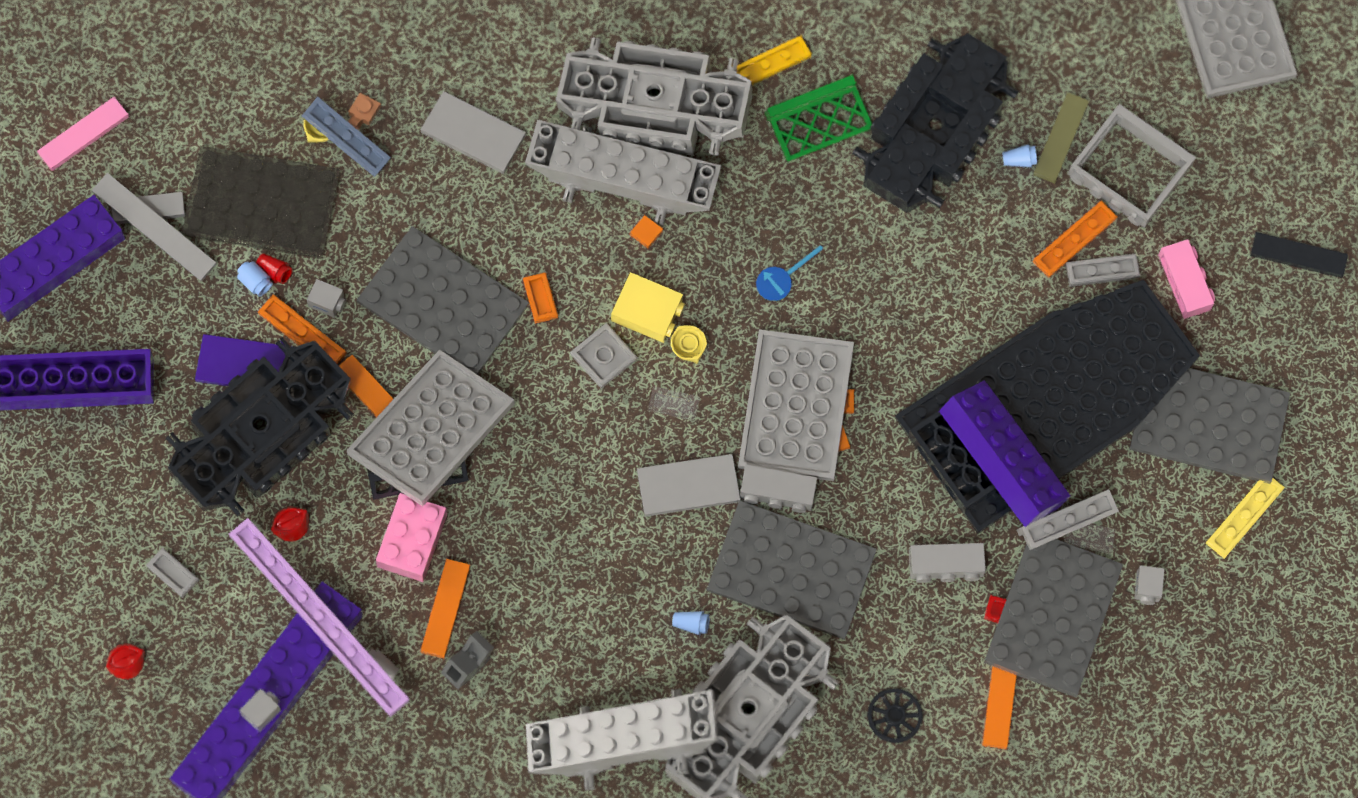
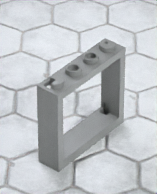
[1068,104,1196,228]

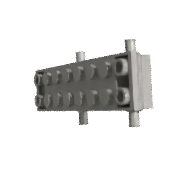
[525,120,721,226]
[526,689,717,791]

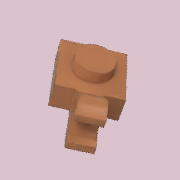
[348,93,381,130]

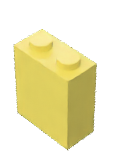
[611,272,685,343]

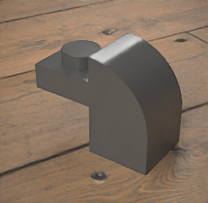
[441,631,494,689]

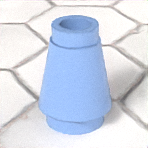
[1003,144,1037,167]
[672,611,710,635]

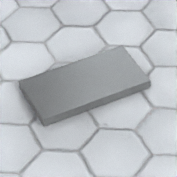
[421,91,526,174]
[637,454,740,517]

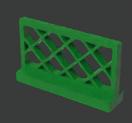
[764,75,872,163]

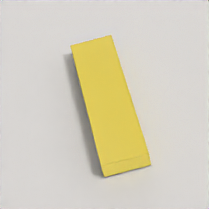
[1206,478,1285,559]

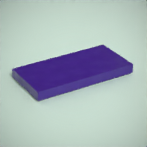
[195,334,292,386]

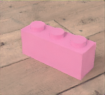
[1158,240,1215,319]

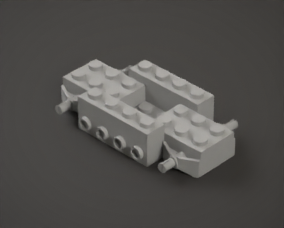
[556,37,752,156]
[665,615,839,798]

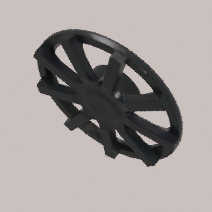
[867,688,923,743]

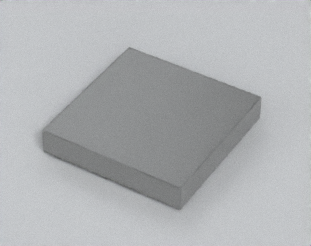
[570,323,638,389]

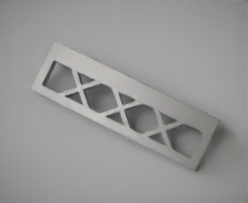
[1016,490,1119,550]

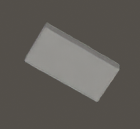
[146,548,199,598]

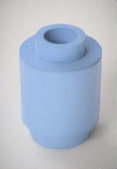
[237,261,273,296]

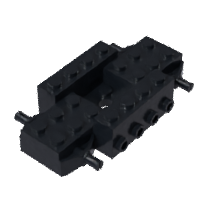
[852,33,1019,213]
[165,337,355,517]

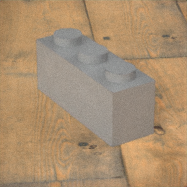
[740,464,817,513]
[909,543,985,583]

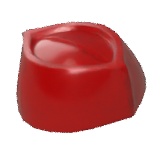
[271,506,309,542]
[106,644,145,679]

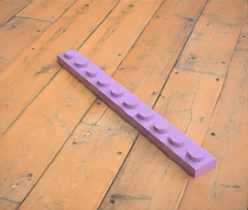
[229,518,409,717]

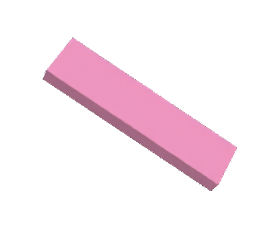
[37,97,129,171]

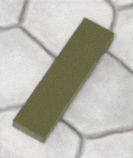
[1033,92,1089,184]

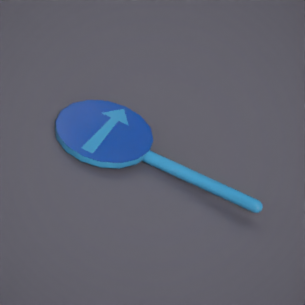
[756,246,823,301]

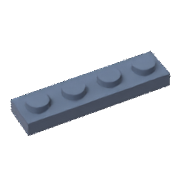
[302,97,391,177]

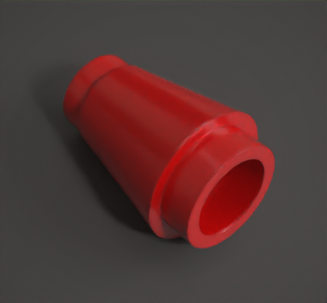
[256,253,293,284]

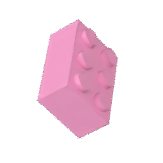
[376,493,447,582]

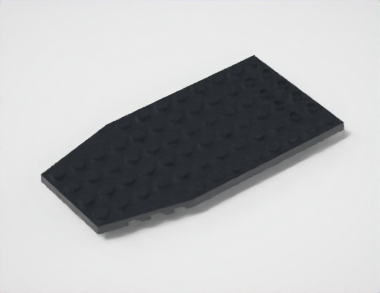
[895,280,1200,534]

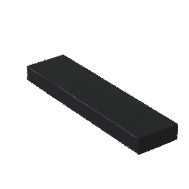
[1250,232,1348,278]

